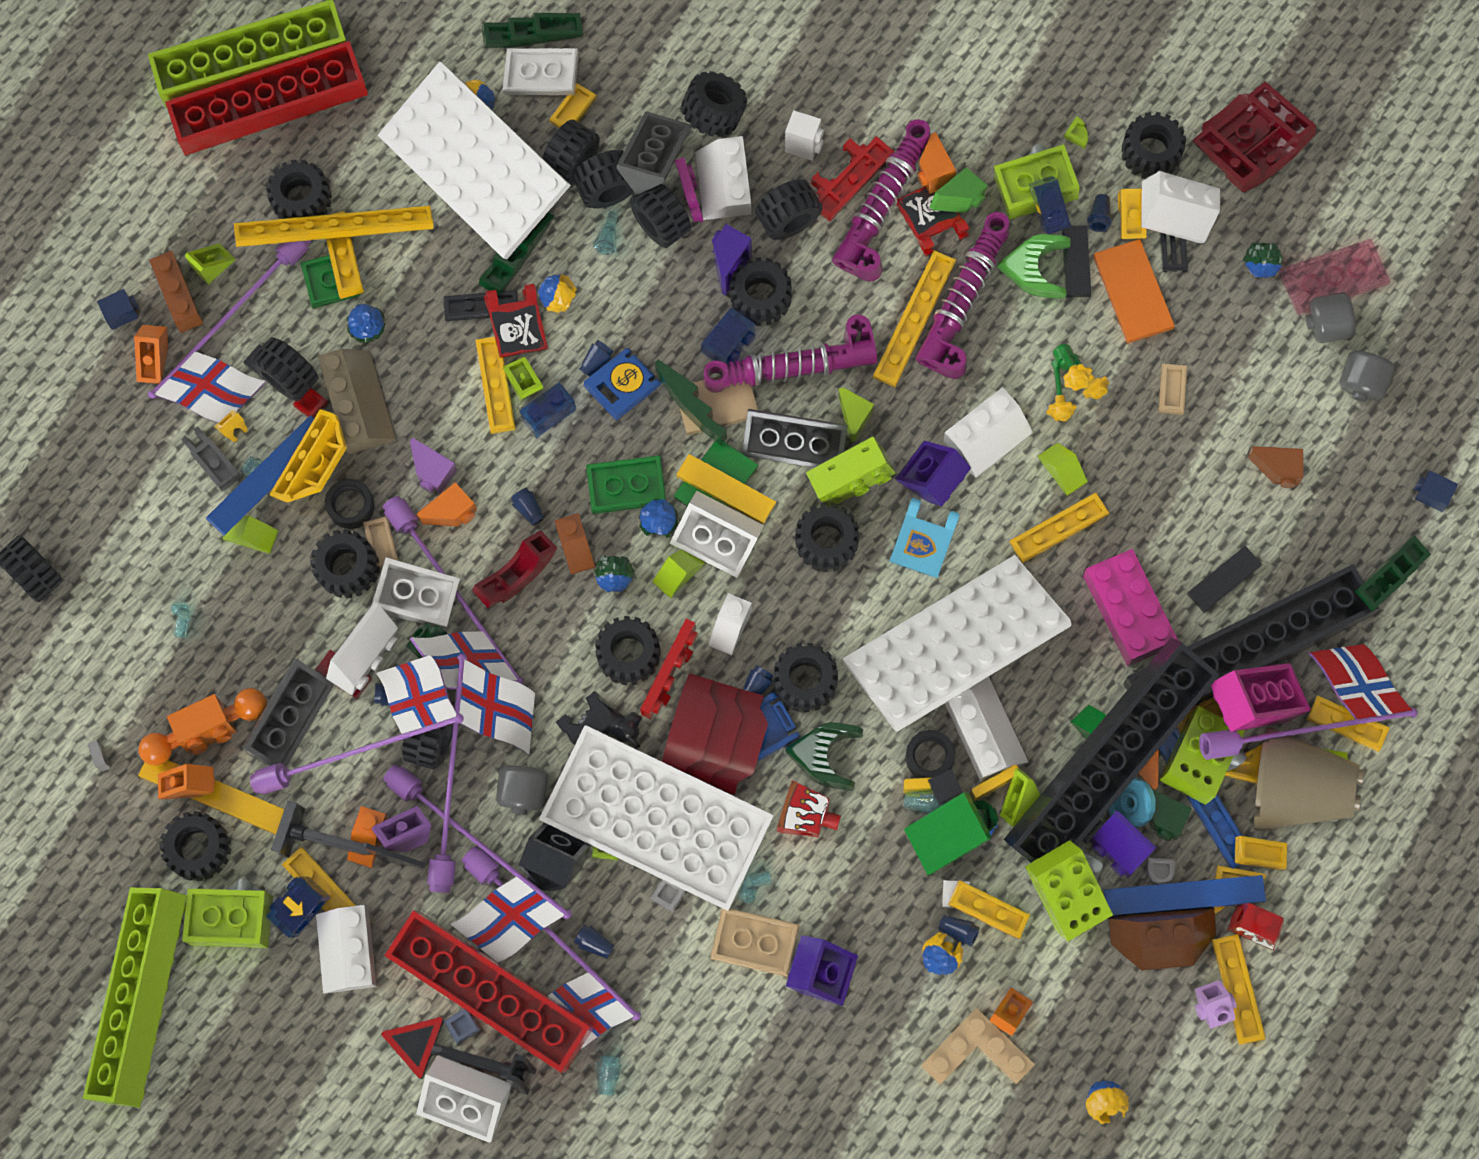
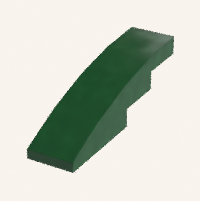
[481,13,583,48]
[479,212,554,296]
[655,359,727,446]
[1355,535,1431,611]

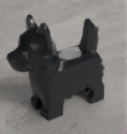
[556,691,642,748]

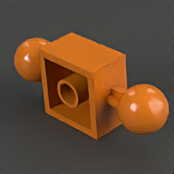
[138,688,267,766]

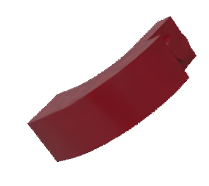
[472,530,557,609]

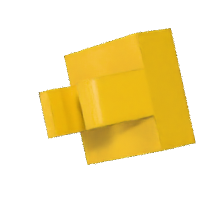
[214,410,248,442]

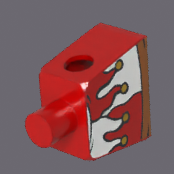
[777,781,841,838]
[1227,903,1284,951]

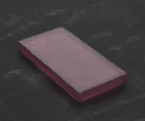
[1279,239,1390,315]

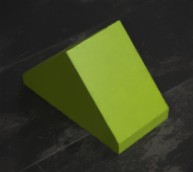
[185,243,236,285]
[503,356,543,402]
[838,387,874,442]
[1037,443,1088,496]
[223,516,279,554]
[652,549,705,599]
[1000,768,1040,827]

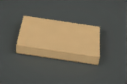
[679,376,758,435]
[710,908,799,977]

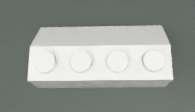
[945,676,1028,783]

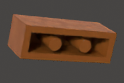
[149,251,204,333]

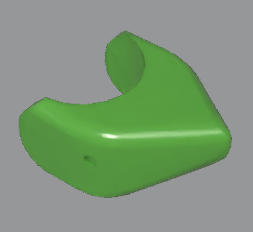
[997,234,1071,299]

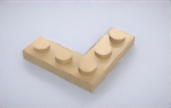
[921,1008,1035,1085]

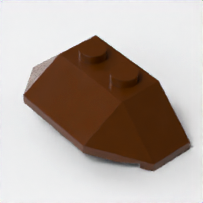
[1108,908,1216,970]

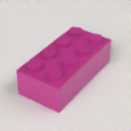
[1083,549,1178,667]
[1211,663,1311,732]

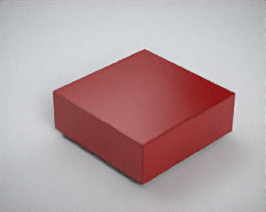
[292,388,328,419]

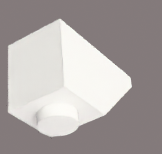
[708,593,752,656]

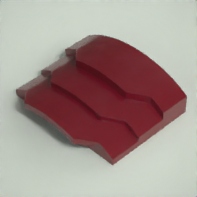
[1192,81,1316,192]
[662,673,769,795]

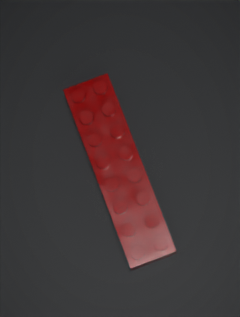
[165,41,368,156]
[384,910,595,1073]

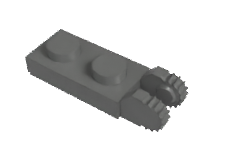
[181,426,242,492]

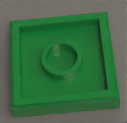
[300,255,360,309]

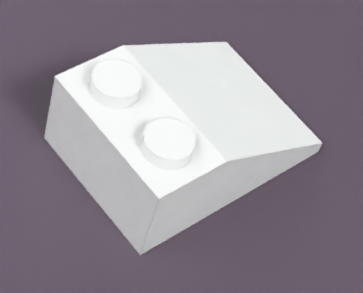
[371,558,460,628]

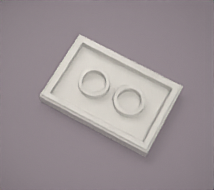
[502,48,579,95]

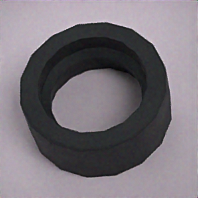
[325,478,375,529]
[905,730,955,778]

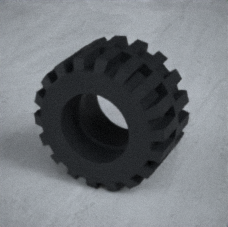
[681,71,748,137]
[1121,112,1186,179]
[542,119,600,188]
[573,150,634,209]
[266,159,332,219]
[755,179,823,240]
[630,183,692,248]
[730,257,792,326]
[251,337,319,401]
[795,503,859,572]
[310,529,380,598]
[0,535,63,602]
[595,616,661,685]
[773,642,838,712]
[402,723,453,770]
[159,811,231,881]

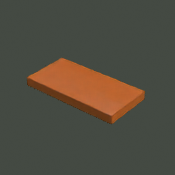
[1093,239,1175,344]

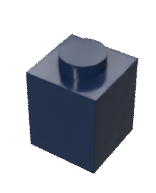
[97,289,139,330]
[1414,471,1458,512]

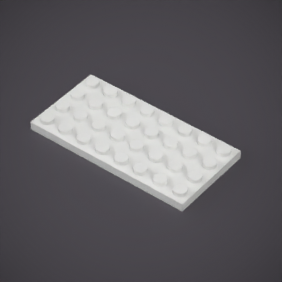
[378,62,571,260]
[843,555,1072,732]
[539,725,774,911]

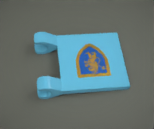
[889,498,959,578]

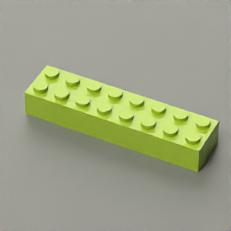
[148,0,347,108]
[83,888,187,1108]

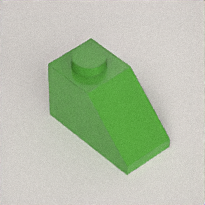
[930,168,988,213]

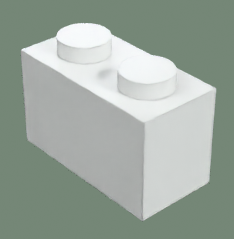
[785,110,824,161]

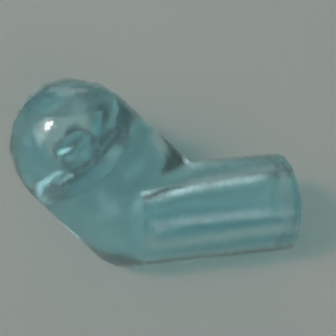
[171,601,190,638]
[739,870,772,904]

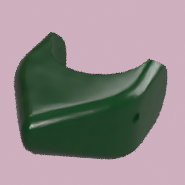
[785,722,864,791]

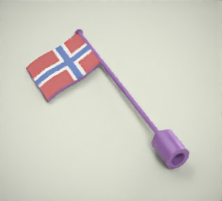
[1199,644,1418,760]

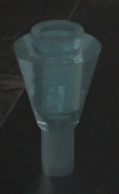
[593,211,618,255]

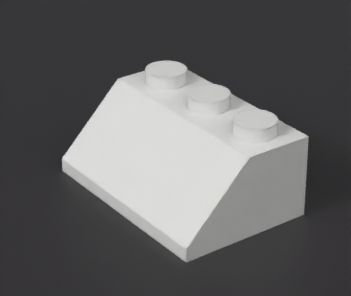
[695,136,752,220]
[1142,171,1220,243]
[943,387,1033,478]
[670,491,764,578]
[326,602,398,695]
[316,905,376,994]
[416,1055,511,1143]

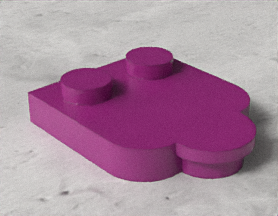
[675,157,704,223]

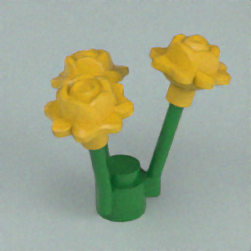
[1046,344,1110,422]

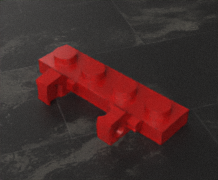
[811,136,895,222]
[640,618,698,719]

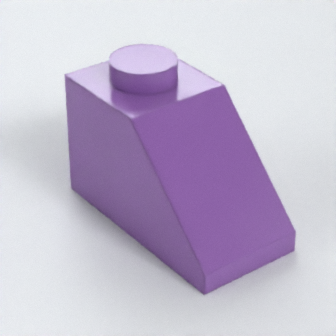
[410,438,457,494]
[372,806,431,853]

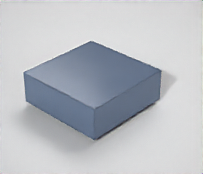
[444,1009,481,1045]

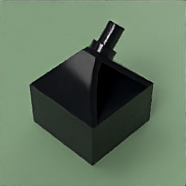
[519,822,591,891]

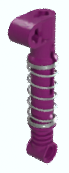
[831,119,931,282]
[915,212,1009,379]
[703,314,877,393]

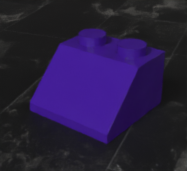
[712,224,752,296]
[895,441,971,506]
[1090,811,1156,878]
[786,936,858,1006]

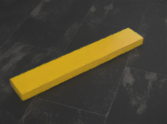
[873,250,956,388]
[138,760,284,835]

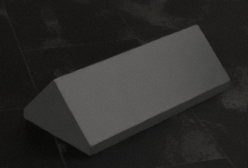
[616,111,691,195]
[742,409,848,468]
[242,658,334,766]

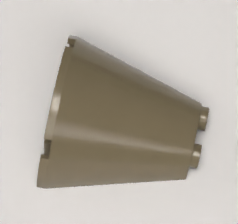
[1254,727,1364,831]

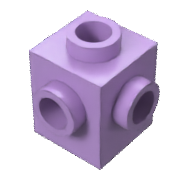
[1195,980,1236,1029]

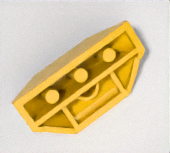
[269,409,347,503]

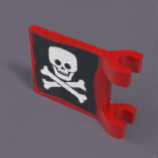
[896,186,969,257]
[484,284,548,358]

